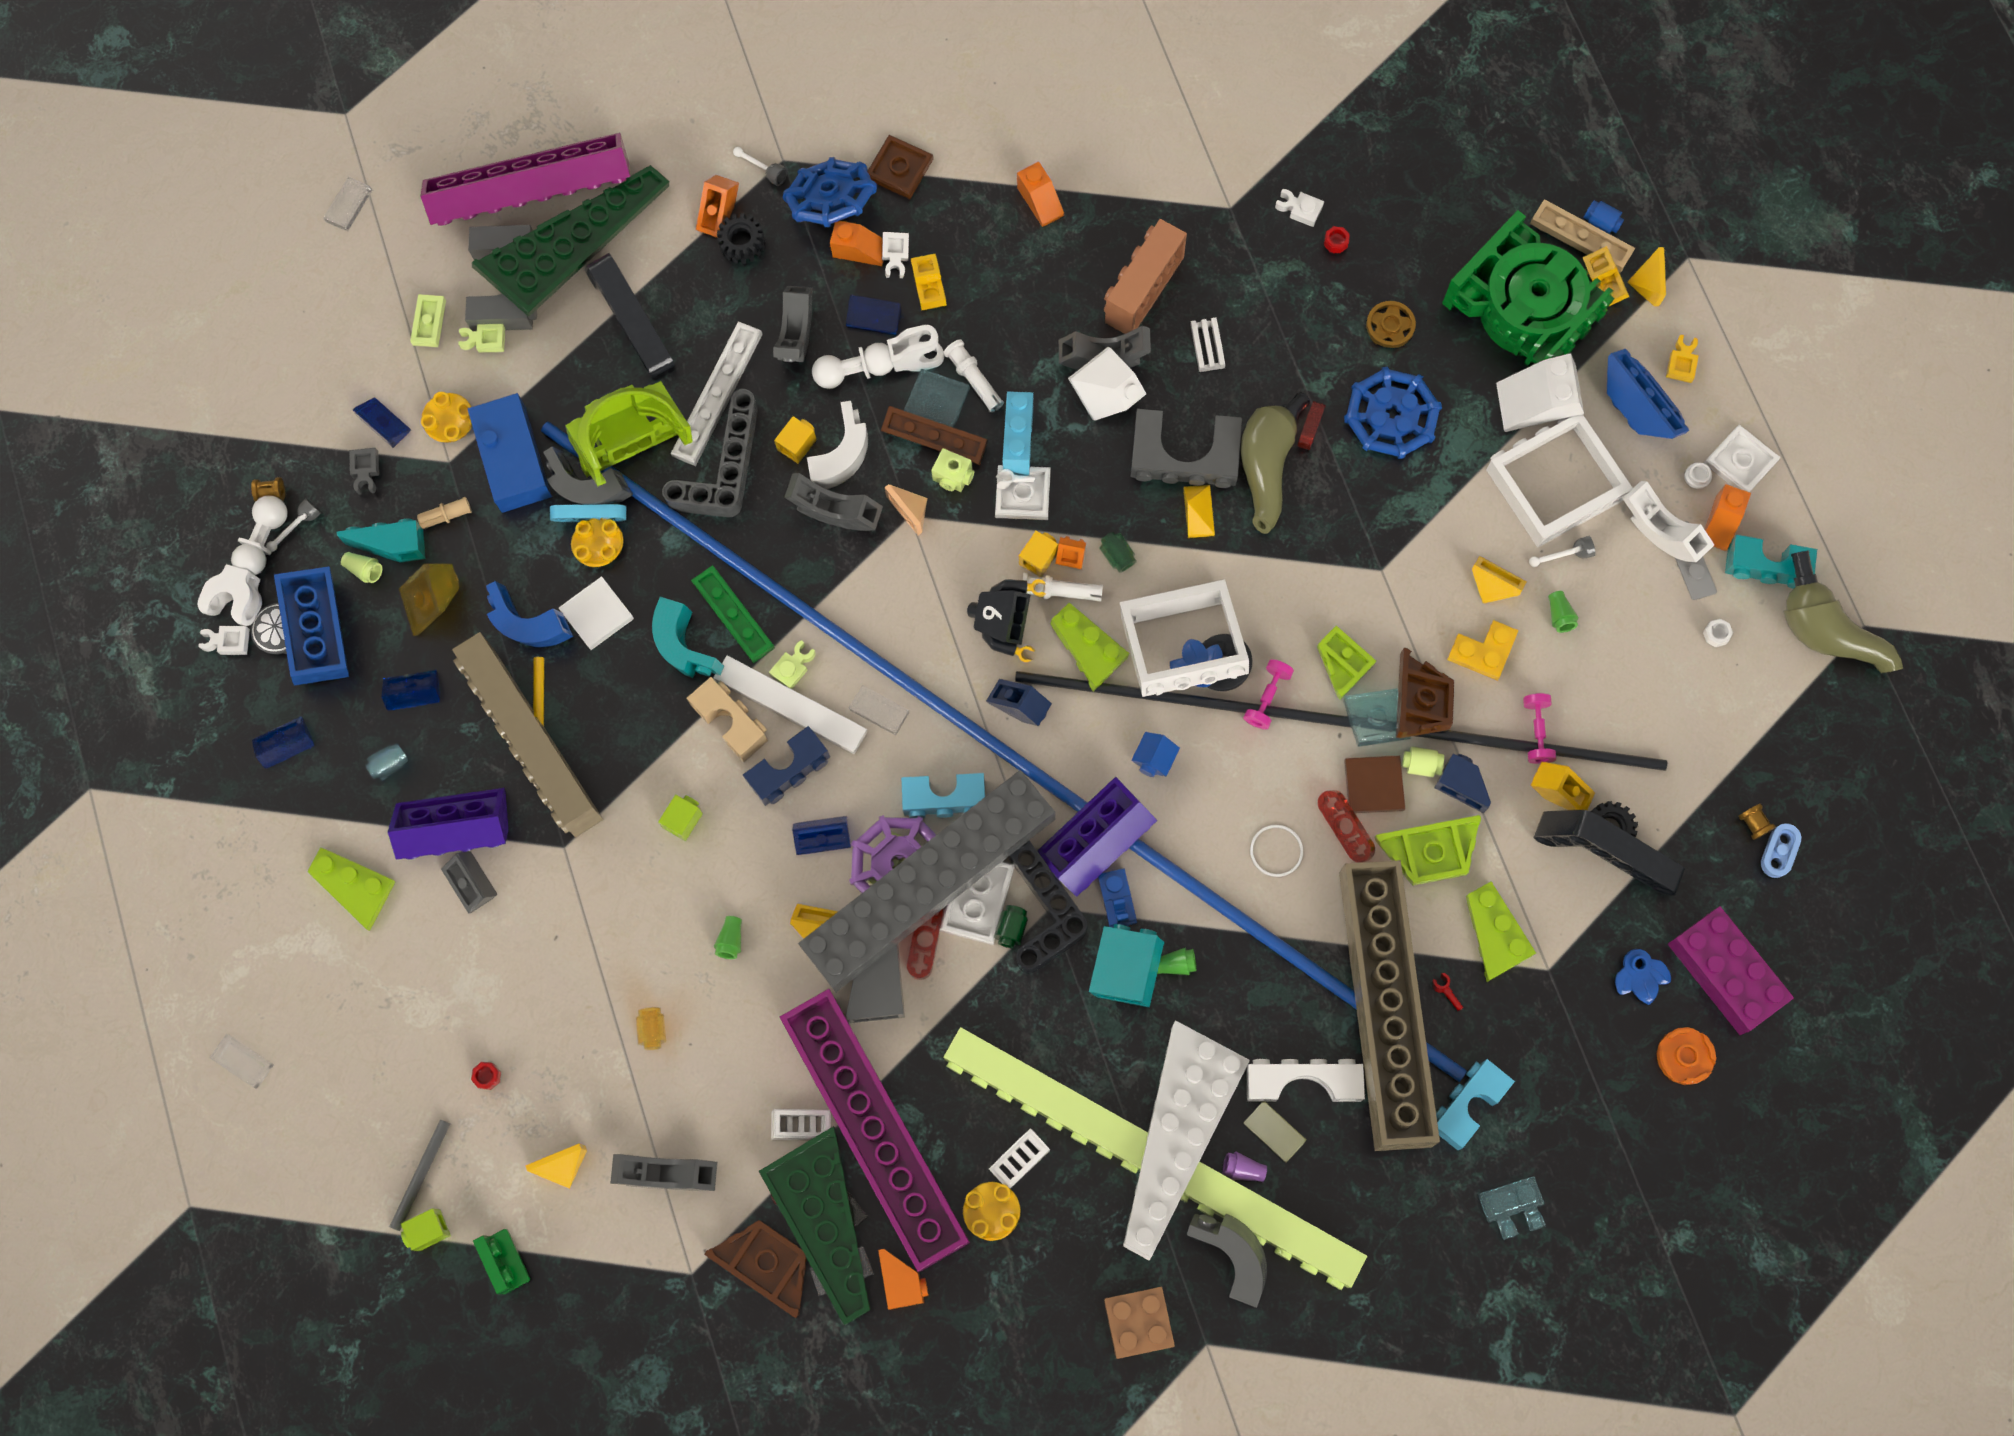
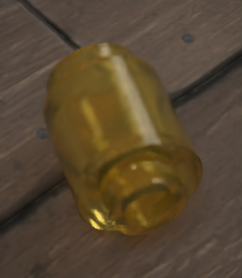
[636,1007,666,1050]

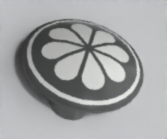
[251,603,287,654]

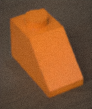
[1017,161,1064,227]
[696,175,739,238]
[830,221,884,266]
[1704,484,1751,551]
[878,1249,929,1310]

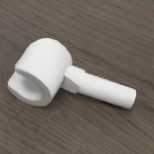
[996,469,1035,489]

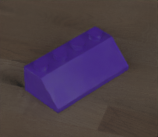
[1037,777,1158,897]
[388,788,509,860]

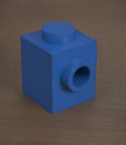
[1131,732,1180,777]

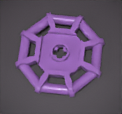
[849,815,936,893]

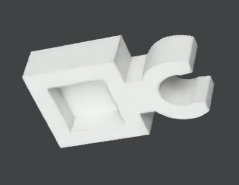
[1275,189,1324,227]
[882,232,909,278]
[199,626,250,655]

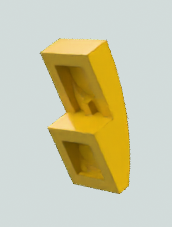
[1582,246,1630,306]
[911,253,947,310]

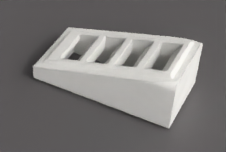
[771,1109,831,1140]
[989,1128,1050,1188]

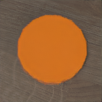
[1657,1027,1716,1085]

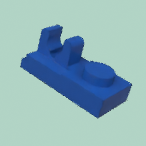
[1098,868,1137,928]

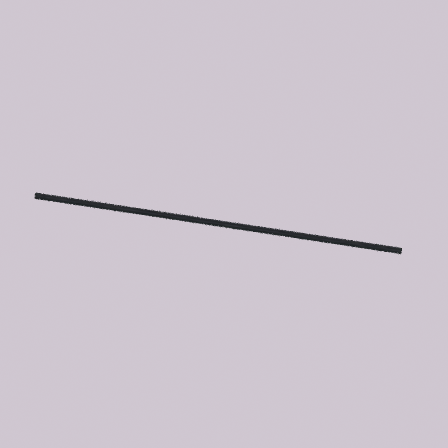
[1015,671,1668,771]

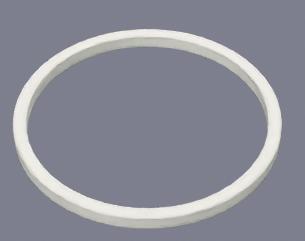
[1250,825,1303,877]

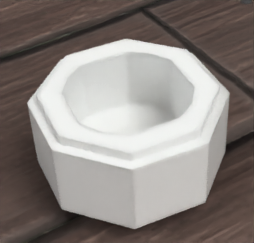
[1703,619,1733,647]

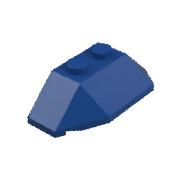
[1607,349,1689,439]

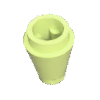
[341,552,383,583]

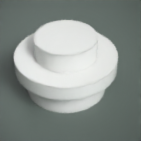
[1684,463,1712,489]

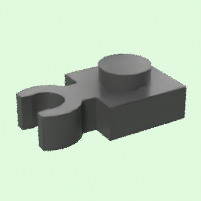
[349,448,379,495]

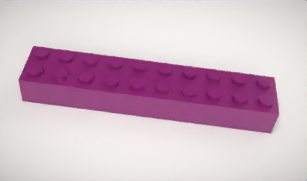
[780,989,970,1272]

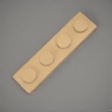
[1530,199,1635,273]

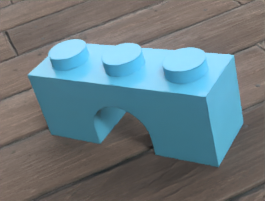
[1003,392,1033,476]
[901,773,985,818]
[1436,1059,1515,1150]

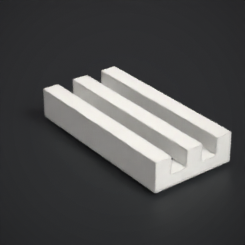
[1190,318,1225,372]

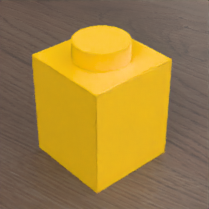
[774,417,817,464]
[1019,531,1058,577]

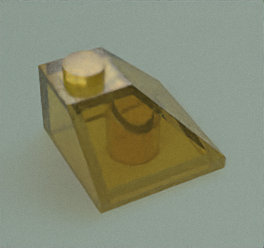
[399,564,460,636]

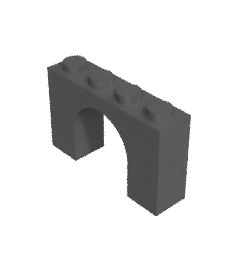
[465,225,537,331]
[1131,409,1242,488]

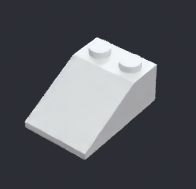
[1496,354,1584,432]

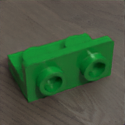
[473,1229,530,1294]

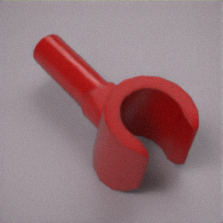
[1432,973,1463,1011]

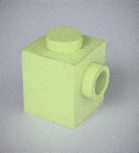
[931,448,974,492]

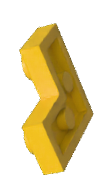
[1447,620,1519,681]

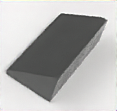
[441,851,497,914]

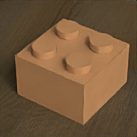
[1104,1287,1175,1359]

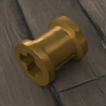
[251,477,285,502]
[1739,803,1776,840]

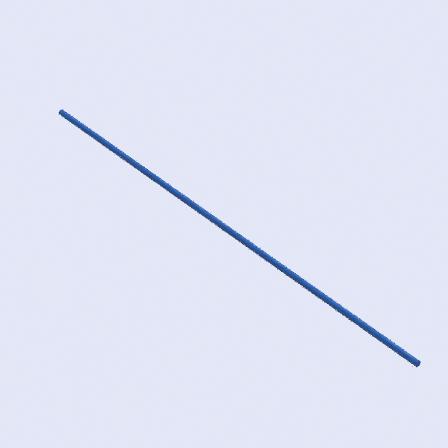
[541,421,1467,1082]

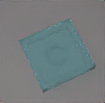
[904,369,970,428]
[1343,688,1411,747]

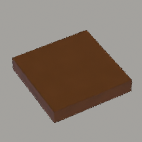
[867,135,934,199]
[1344,756,1405,814]

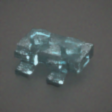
[1478,1176,1546,1240]

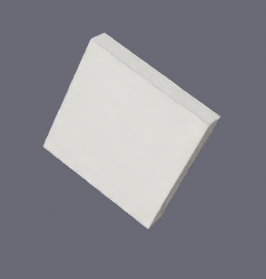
[1704,425,1781,492]
[995,465,1050,520]
[559,577,634,650]

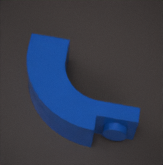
[486,581,573,647]

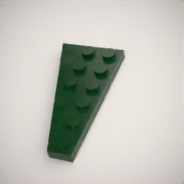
[759,1126,871,1326]

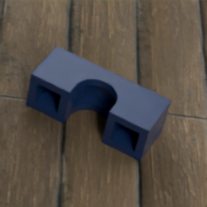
[743,726,830,806]

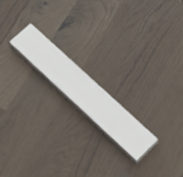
[671,321,763,466]
[714,656,868,754]

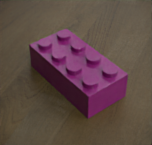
[1668,906,1794,1035]

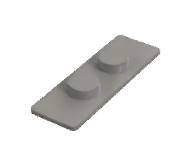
[1675,521,1717,600]

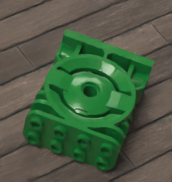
[1442,210,1614,366]

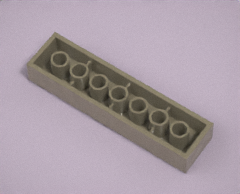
[452,632,604,838]

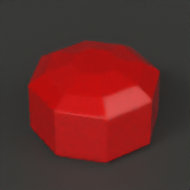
[1324,226,1350,253]
[471,1062,501,1090]

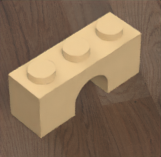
[687,677,768,762]

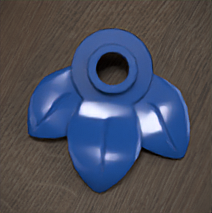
[1170,639,1223,688]
[1615,949,1671,1004]

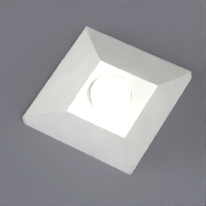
[1068,347,1146,420]

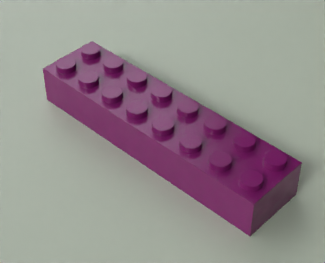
[420,132,630,226]

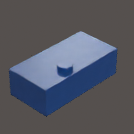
[467,393,552,513]
[274,567,349,686]

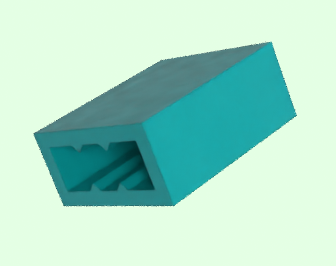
[1089,924,1164,1007]

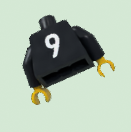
[967,579,1046,662]

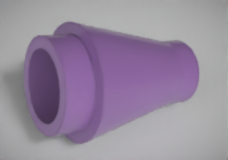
[1222,1152,1267,1182]

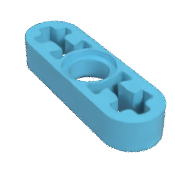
[550,504,626,522]

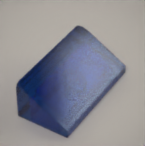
[846,295,902,335]
[352,397,411,448]
[381,670,440,710]
[252,716,314,769]
[792,816,851,855]

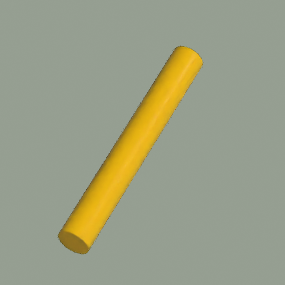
[533,657,544,726]

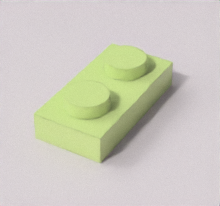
[410,294,446,347]

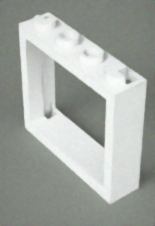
[1486,414,1633,548]
[1120,579,1249,697]

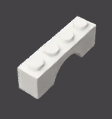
[1246,1059,1365,1102]

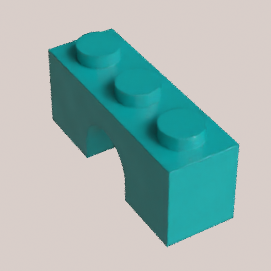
[1725,535,1818,589]

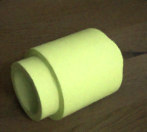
[1402,746,1444,777]

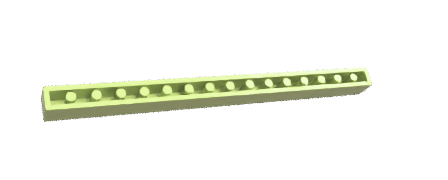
[944,1027,1367,1290]

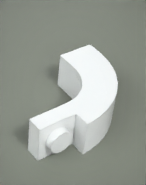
[807,401,868,489]
[1623,481,1714,562]

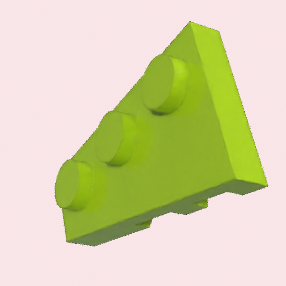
[1050,603,1130,692]
[307,847,395,931]
[1466,881,1536,982]

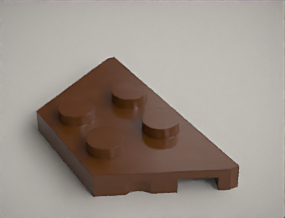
[1396,648,1454,738]
[704,1220,807,1318]

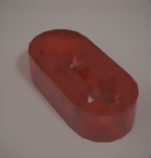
[1297,401,1326,450]

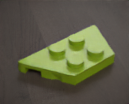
[1375,815,1481,886]

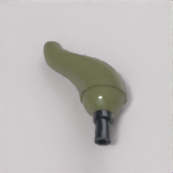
[1241,392,1310,534]
[1783,550,1903,673]

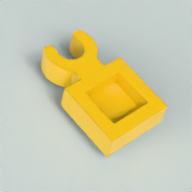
[1666,335,1699,383]

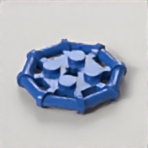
[783,157,877,227]
[1344,367,1442,459]

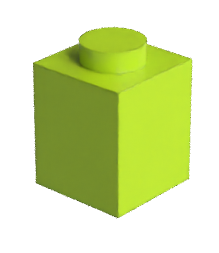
[658,794,703,841]
[401,1208,451,1251]

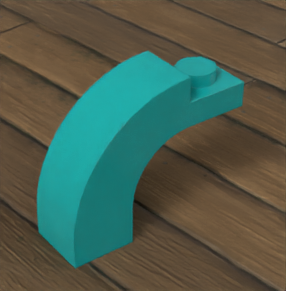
[652,597,724,678]

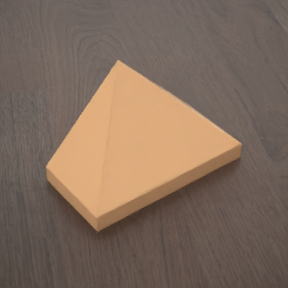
[885,484,927,535]

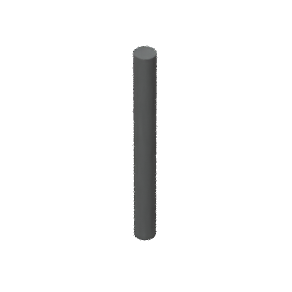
[389,1119,450,1231]

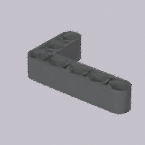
[662,389,758,517]

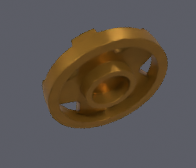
[1366,301,1416,348]

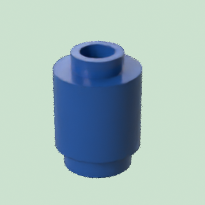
[1583,200,1624,234]

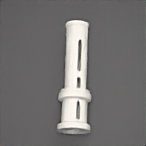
[943,339,1004,413]
[1023,572,1103,602]

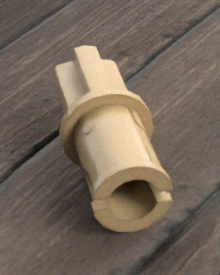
[417,497,472,529]

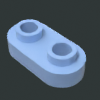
[1761,824,1801,878]

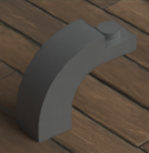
[773,286,813,362]
[1059,325,1151,370]
[543,447,633,505]
[784,473,883,531]
[610,1154,718,1191]
[1187,1214,1267,1308]

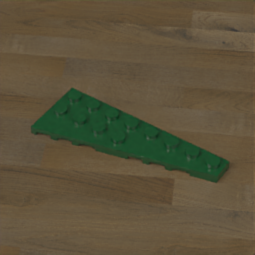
[471,165,670,316]

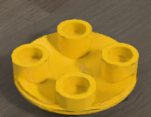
[421,391,472,443]
[571,518,623,567]
[963,1182,1020,1241]

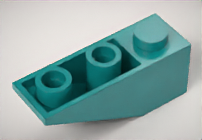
[337,519,426,562]

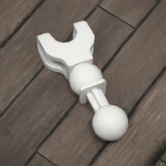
[812,325,944,389]
[198,496,287,626]

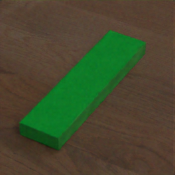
[691,565,775,664]

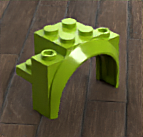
[565,381,693,486]

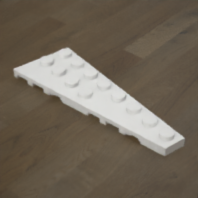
[1123,1020,1250,1260]

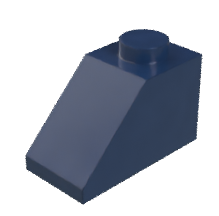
[986,679,1052,726]
[1434,753,1491,814]

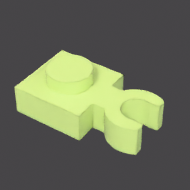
[458,324,505,353]
[769,640,816,689]

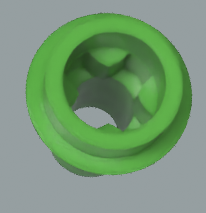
[1548,591,1579,633]
[714,916,742,959]
[1157,947,1197,975]

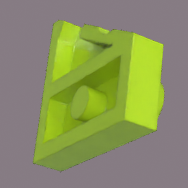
[1317,626,1376,700]

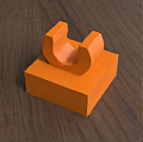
[1055,536,1086,569]

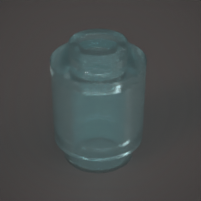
[365,743,409,781]

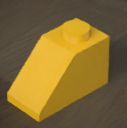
[1530,762,1595,810]

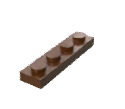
[881,406,988,465]

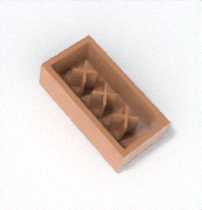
[1104,219,1187,334]

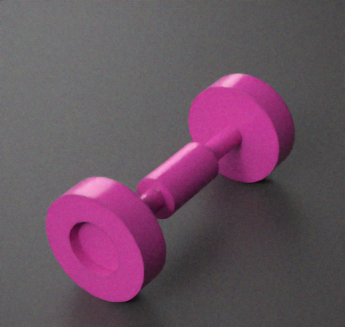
[1243,659,1294,730]
[1523,693,1556,764]

